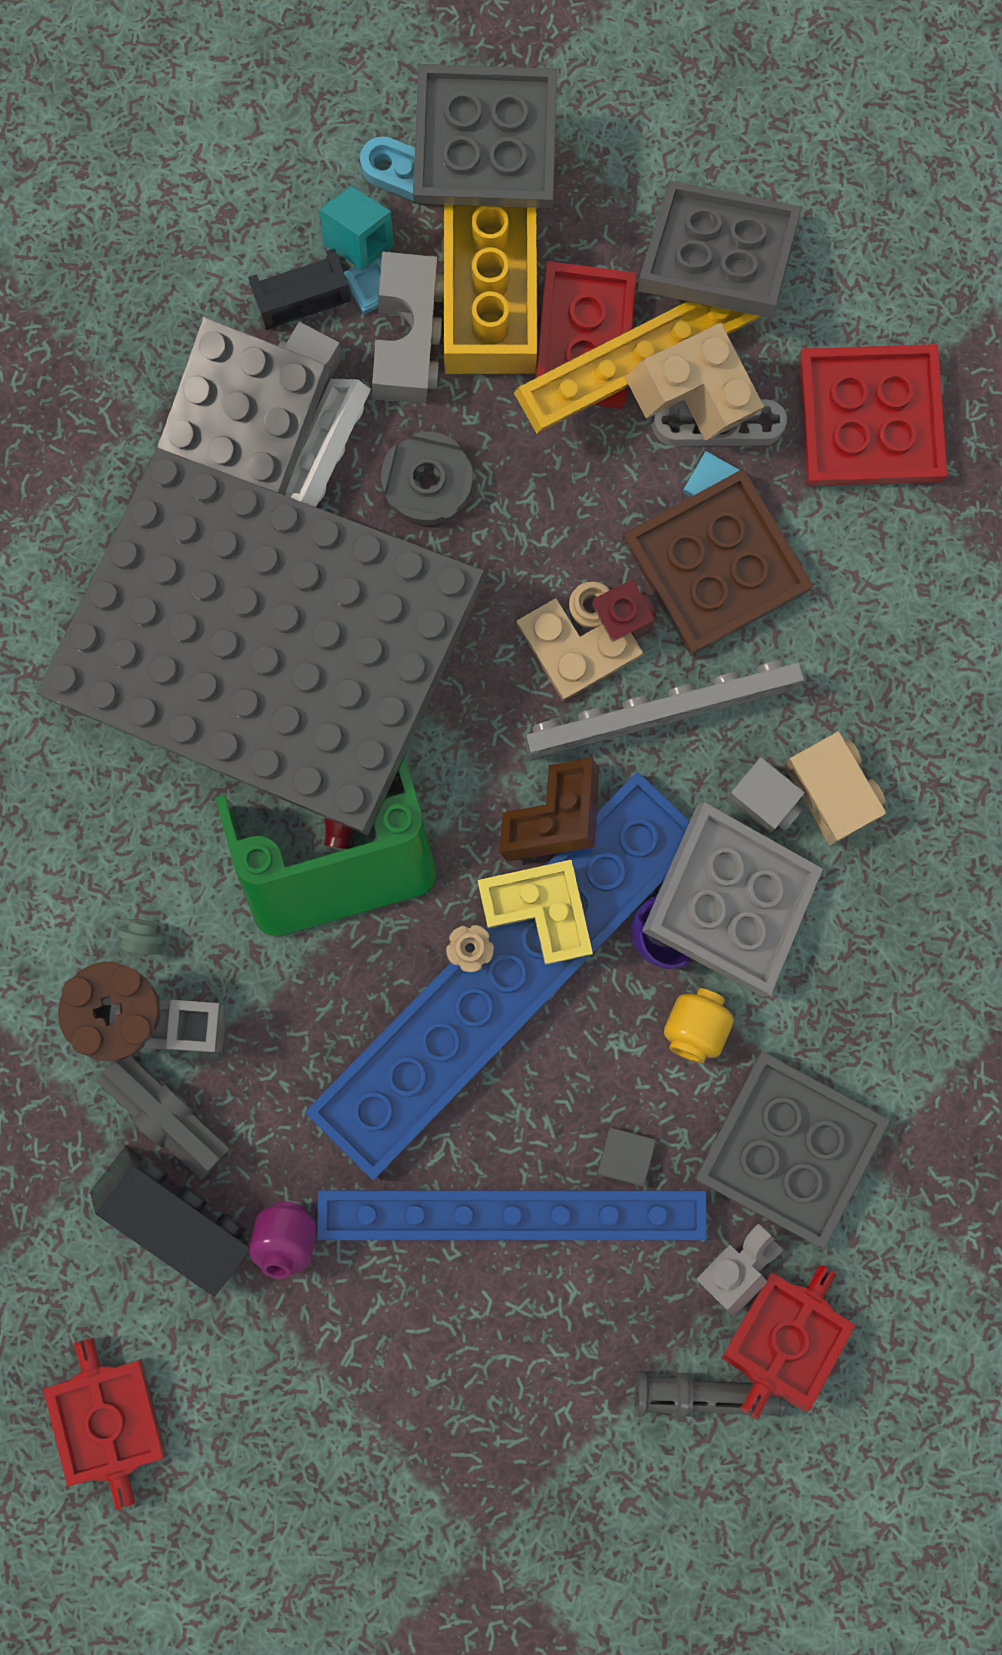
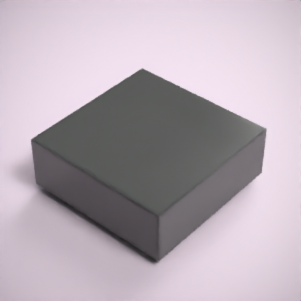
[597,1127,656,1187]

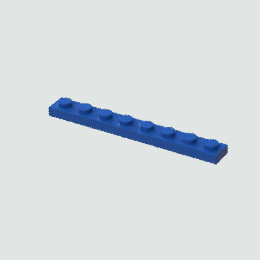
[317,1190,707,1240]

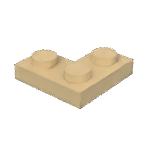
[516,598,643,702]

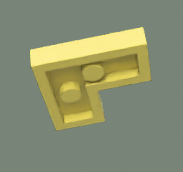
[478,860,593,965]

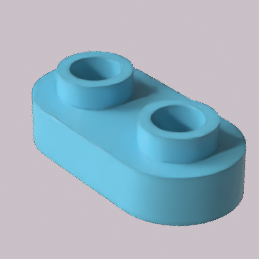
[360,136,415,202]

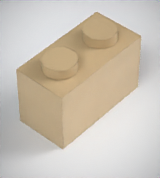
[783,731,886,846]

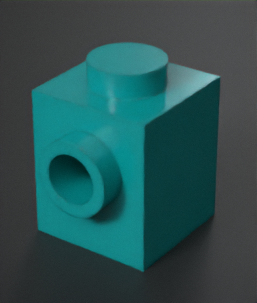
[319,186,394,270]

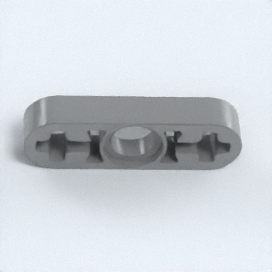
[653,399,787,446]

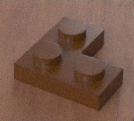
[499,758,599,862]

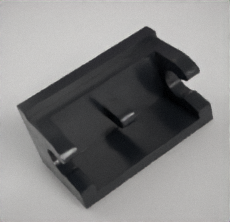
[248,248,351,330]

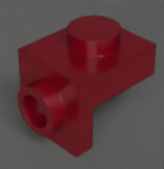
[592,579,656,641]

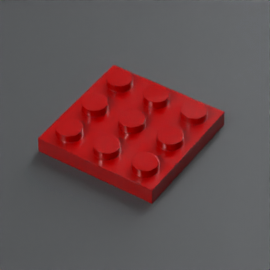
[799,344,947,486]

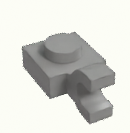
[696,1224,783,1317]

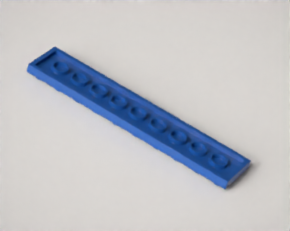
[305,771,690,1180]

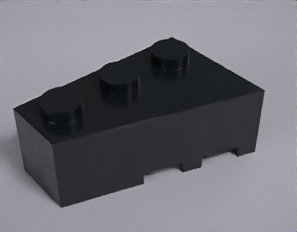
[90,1145,249,1297]

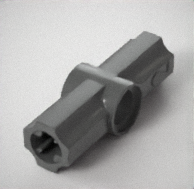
[96,1056,232,1180]

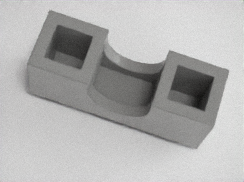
[372,252,444,403]
[97,998,227,1054]

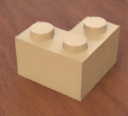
[625,323,764,441]

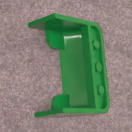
[215,756,437,937]

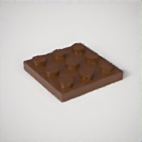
[622,468,813,656]

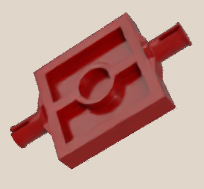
[721,1265,856,1420]
[43,1337,166,1510]

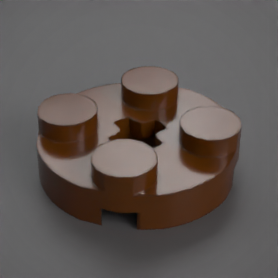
[58,962,160,1061]

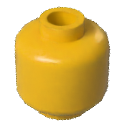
[664,988,734,1064]

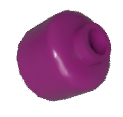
[249,1201,317,1279]

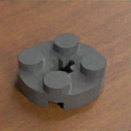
[381,431,473,526]

